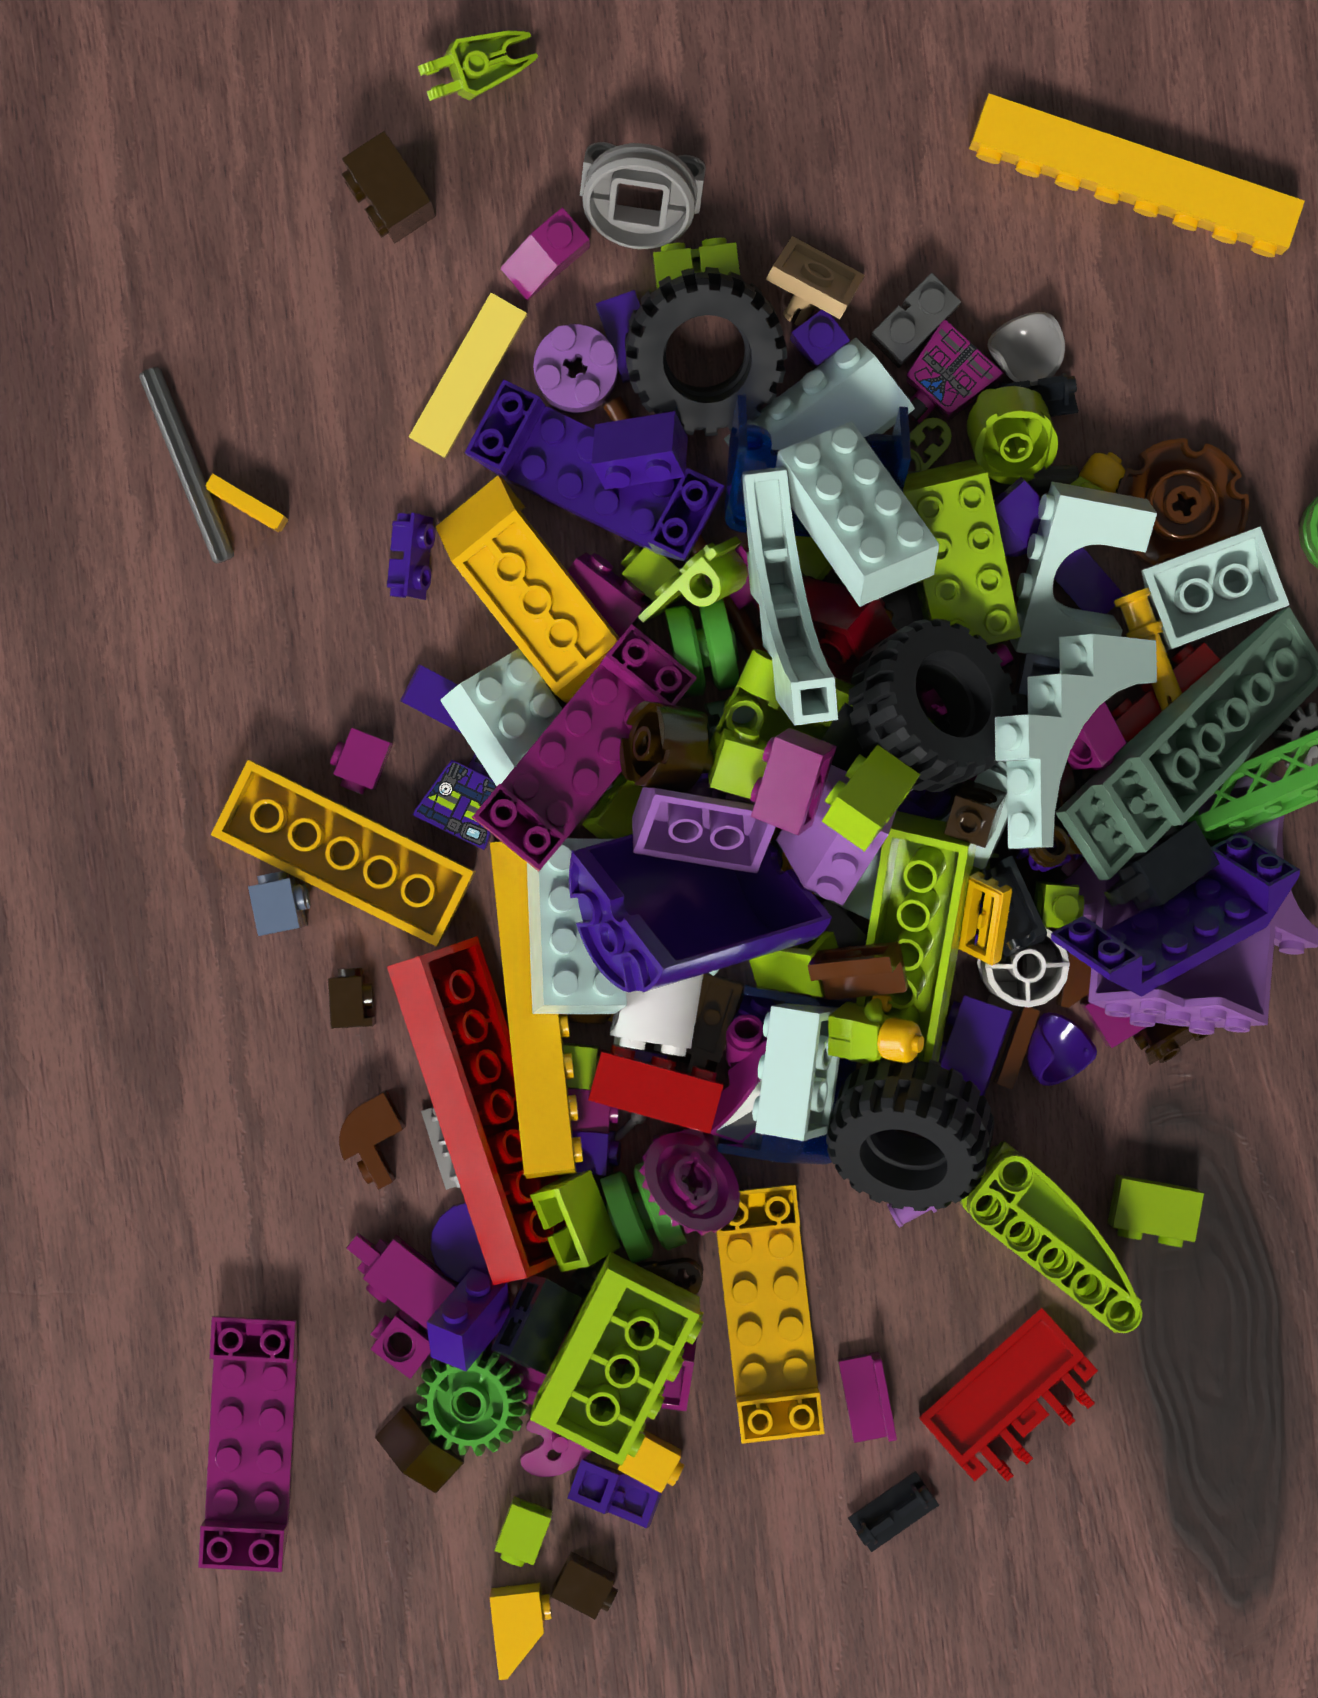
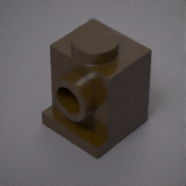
[328,967,376,1029]

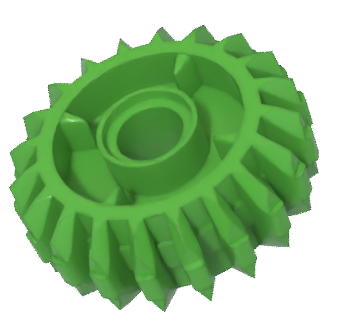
[416,1348,528,1456]

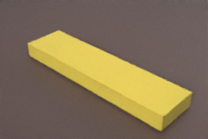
[409,293,527,459]

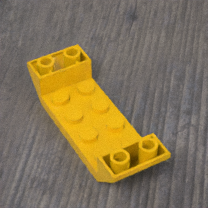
[435,475,620,704]
[716,1184,825,1444]

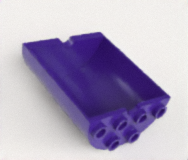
[569,834,832,993]

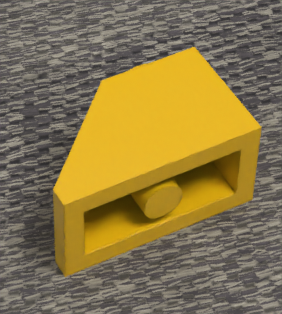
[489,1583,552,1680]

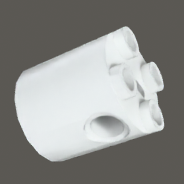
[977,928,1070,1008]
[610,974,703,1056]

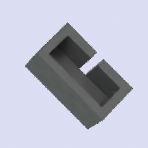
[870,273,961,368]

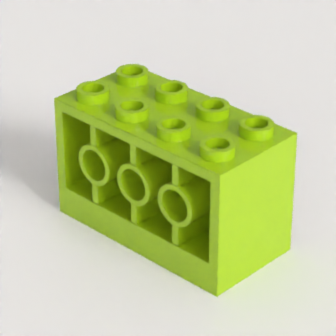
[893,459,1022,645]
[530,1252,704,1466]

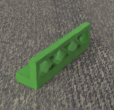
[1187,730,1318,846]

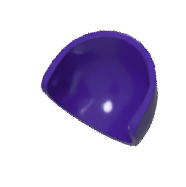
[1027,1012,1097,1086]

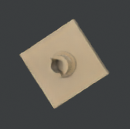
[766,236,865,326]

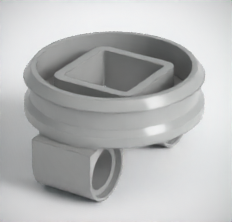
[580,142,706,249]

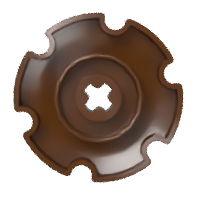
[1116,438,1249,567]

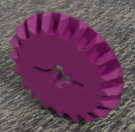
[640,1133,740,1236]

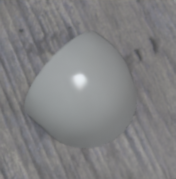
[987,312,1065,386]

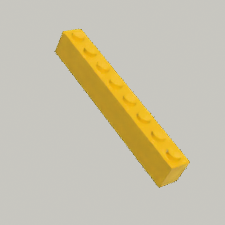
[969,93,1305,257]
[490,841,583,1179]

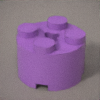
[533,324,618,414]

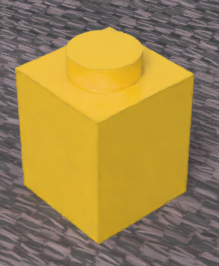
[617,1430,685,1493]

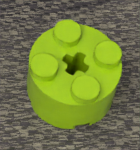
[967,386,1058,484]

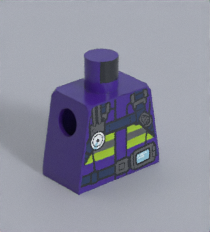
[413,753,497,850]

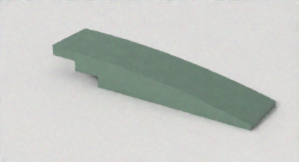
[1055,607,1318,880]

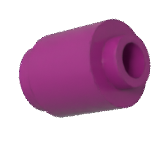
[726,1015,767,1068]

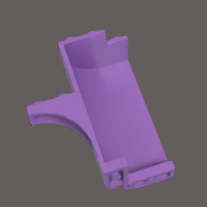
[1061,771,1318,1035]

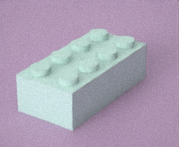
[776,421,940,607]
[440,648,613,793]
[527,838,627,1014]

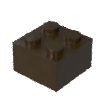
[341,131,436,244]

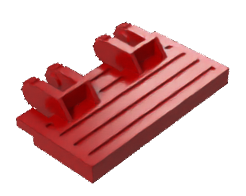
[919,1308,1098,1482]

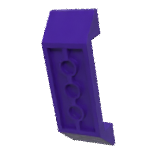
[464,379,725,562]
[1051,832,1300,997]

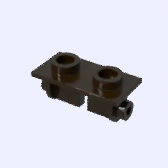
[1132,1023,1216,1065]

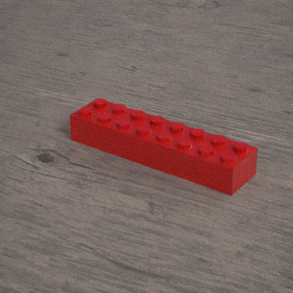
[387,936,567,1285]

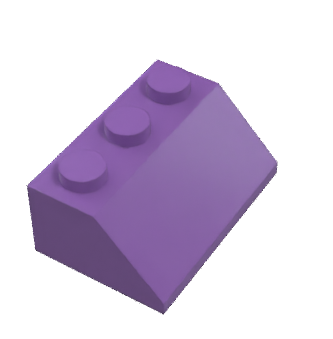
[776,765,897,906]
[632,787,776,874]

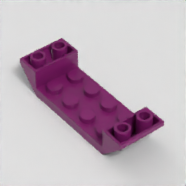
[472,624,697,872]
[198,1316,298,1572]

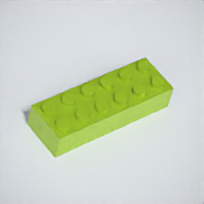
[847,811,977,1064]

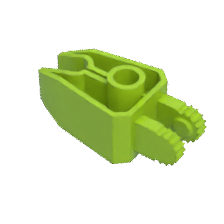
[418,31,538,101]

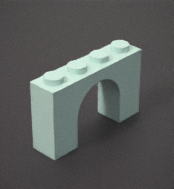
[1010,482,1157,659]

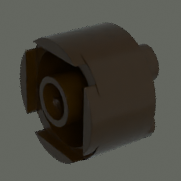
[620,701,713,793]

